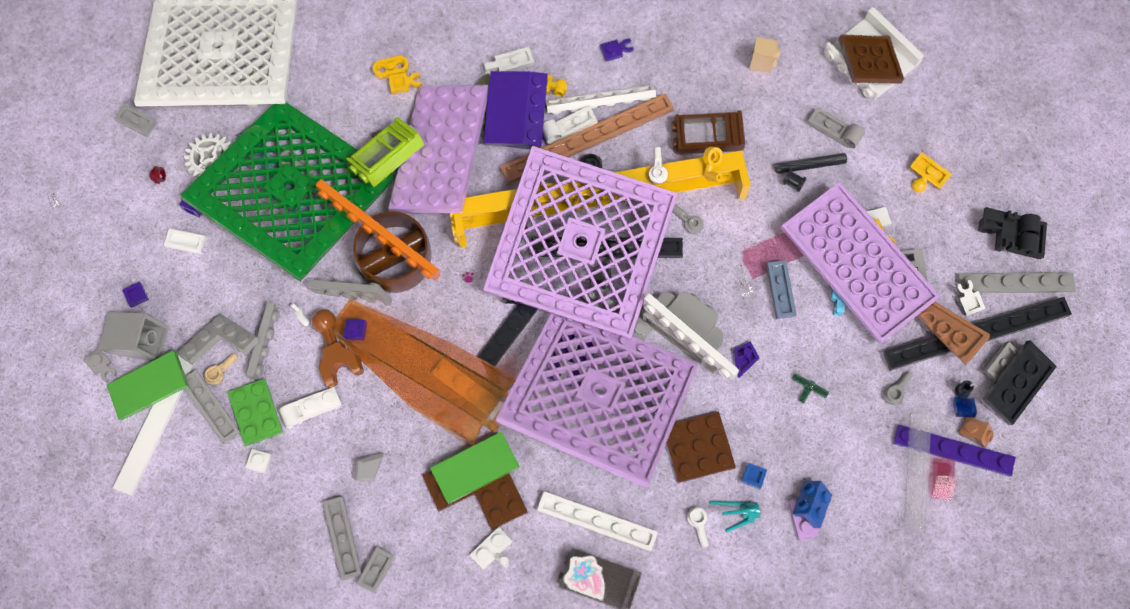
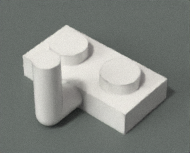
[469,527,513,571]

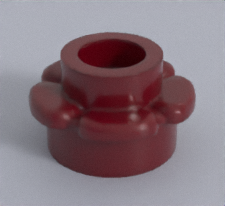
[150,166,166,184]

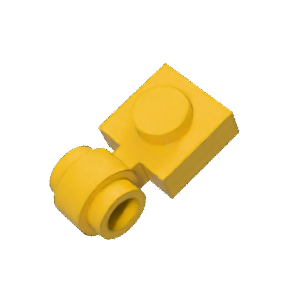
[546,75,568,97]

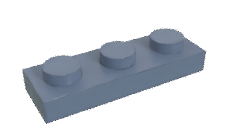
[766,260,797,319]

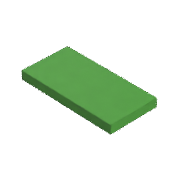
[107,351,189,420]
[430,431,520,504]

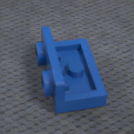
[792,481,832,528]

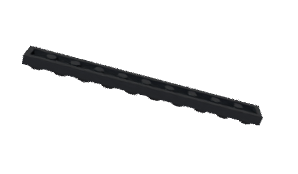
[883,297,1072,371]

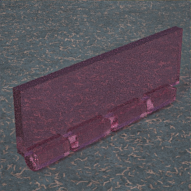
[742,232,804,279]

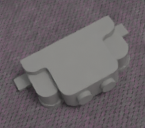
[638,292,723,374]

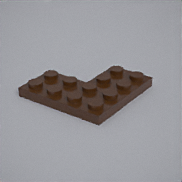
[422,471,528,530]

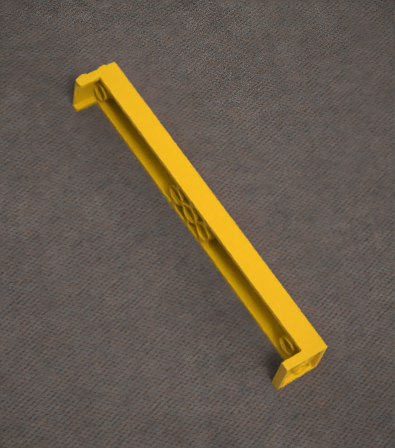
[450,151,750,248]

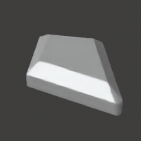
[354,453,384,481]

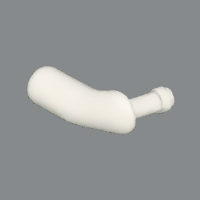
[290,303,310,326]

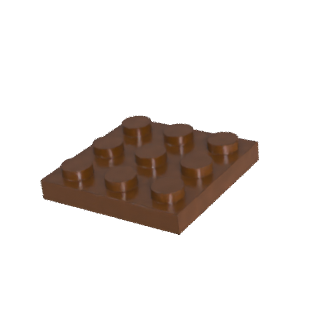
[838,35,904,84]
[666,411,736,484]

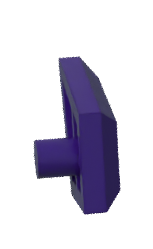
[733,341,760,378]

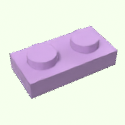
[789,499,819,540]

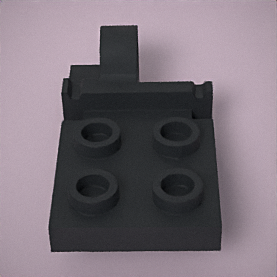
[978,207,1047,260]

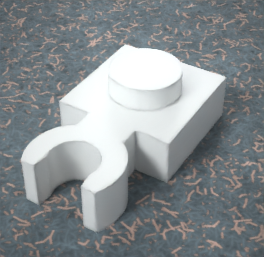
[957,279,986,316]

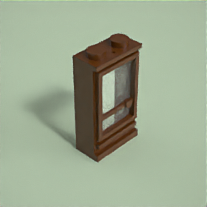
[672,110,745,155]

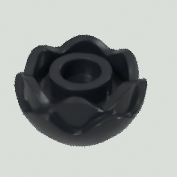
[580,153,603,168]

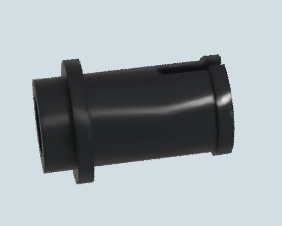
[955,380,974,399]

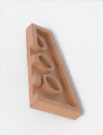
[917,302,990,366]

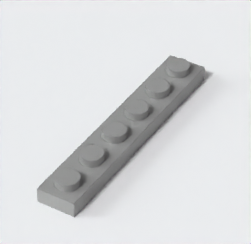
[958,273,1076,294]

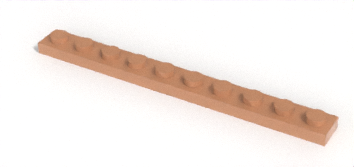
[500,93,674,185]

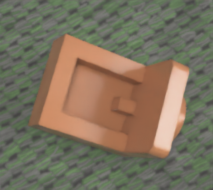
[959,416,994,448]

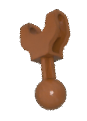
[311,309,364,388]

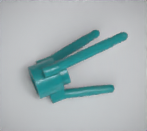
[709,501,760,532]

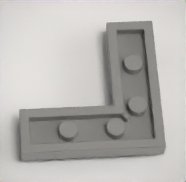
[178,314,259,365]

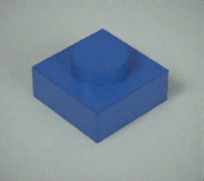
[741,463,767,489]

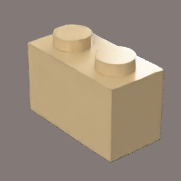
[749,37,780,73]

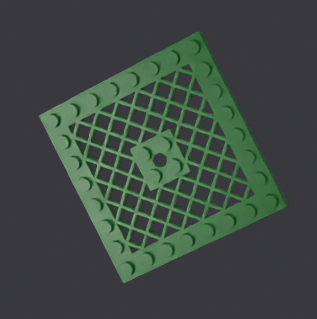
[180,102,396,282]

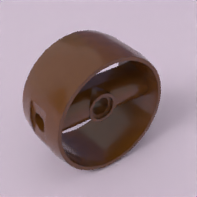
[353,211,432,293]

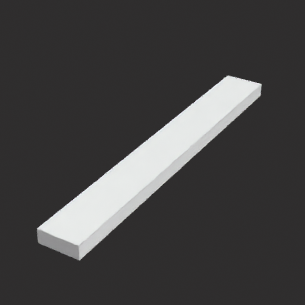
[113,345,198,496]

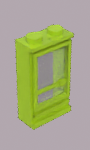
[346,117,425,187]

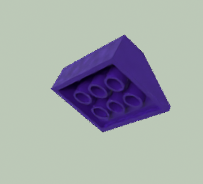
[483,71,548,150]

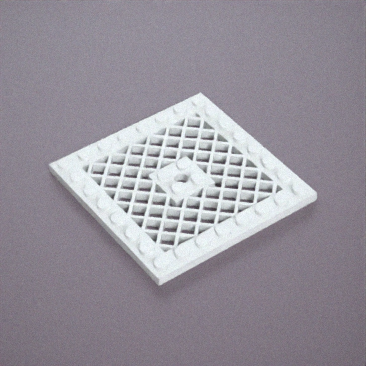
[134,0,298,106]

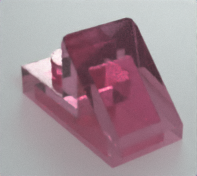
[931,458,958,501]

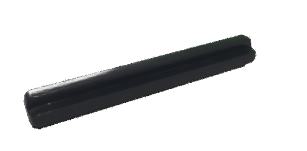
[774,153,847,174]

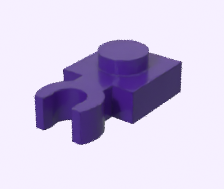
[600,38,634,62]

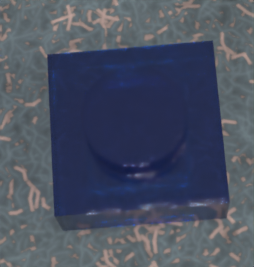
[953,397,977,418]

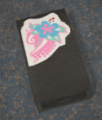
[556,548,642,609]

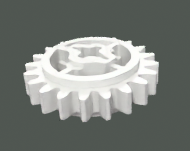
[184,133,232,179]

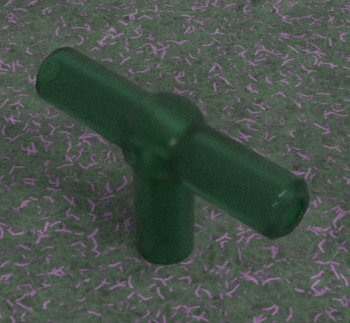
[792,373,829,404]

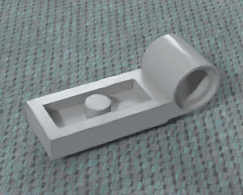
[807,107,865,149]

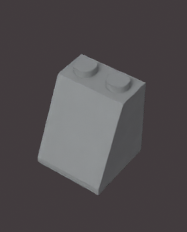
[98,312,169,361]

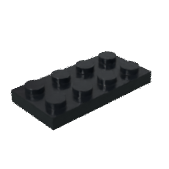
[982,340,1057,425]

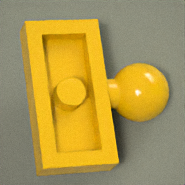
[910,152,952,193]

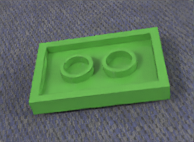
[228,378,283,447]

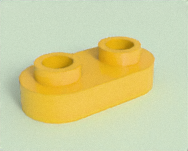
[373,56,409,79]

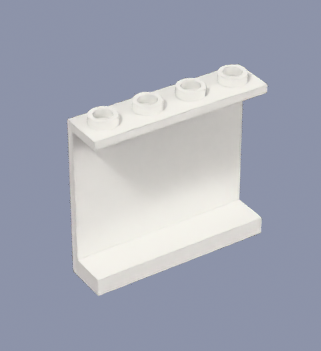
[824,7,924,101]

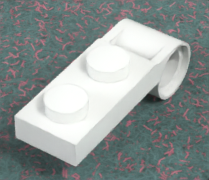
[543,105,598,145]
[279,387,341,429]

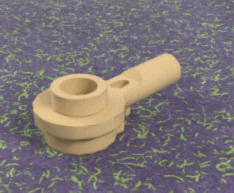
[204,353,238,385]

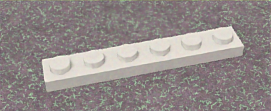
[545,85,656,114]
[643,293,739,380]
[537,491,658,552]

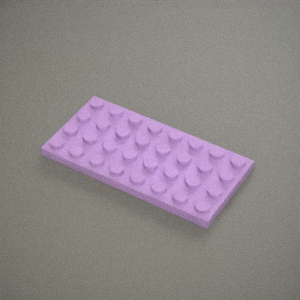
[388,85,489,213]
[781,182,941,345]

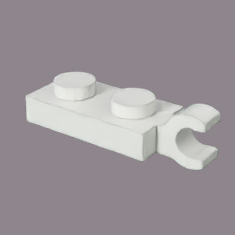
[484,47,534,74]

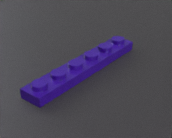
[894,425,1016,477]

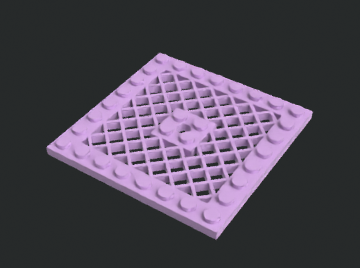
[483,146,678,339]
[496,313,698,488]

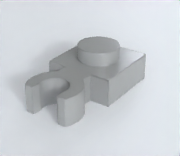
[83,348,117,383]

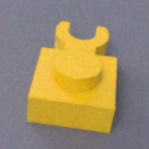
[389,72,422,95]

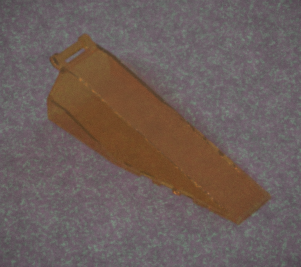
[333,299,516,447]

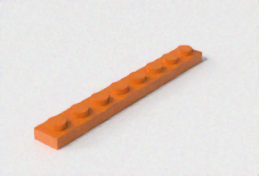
[316,179,441,281]

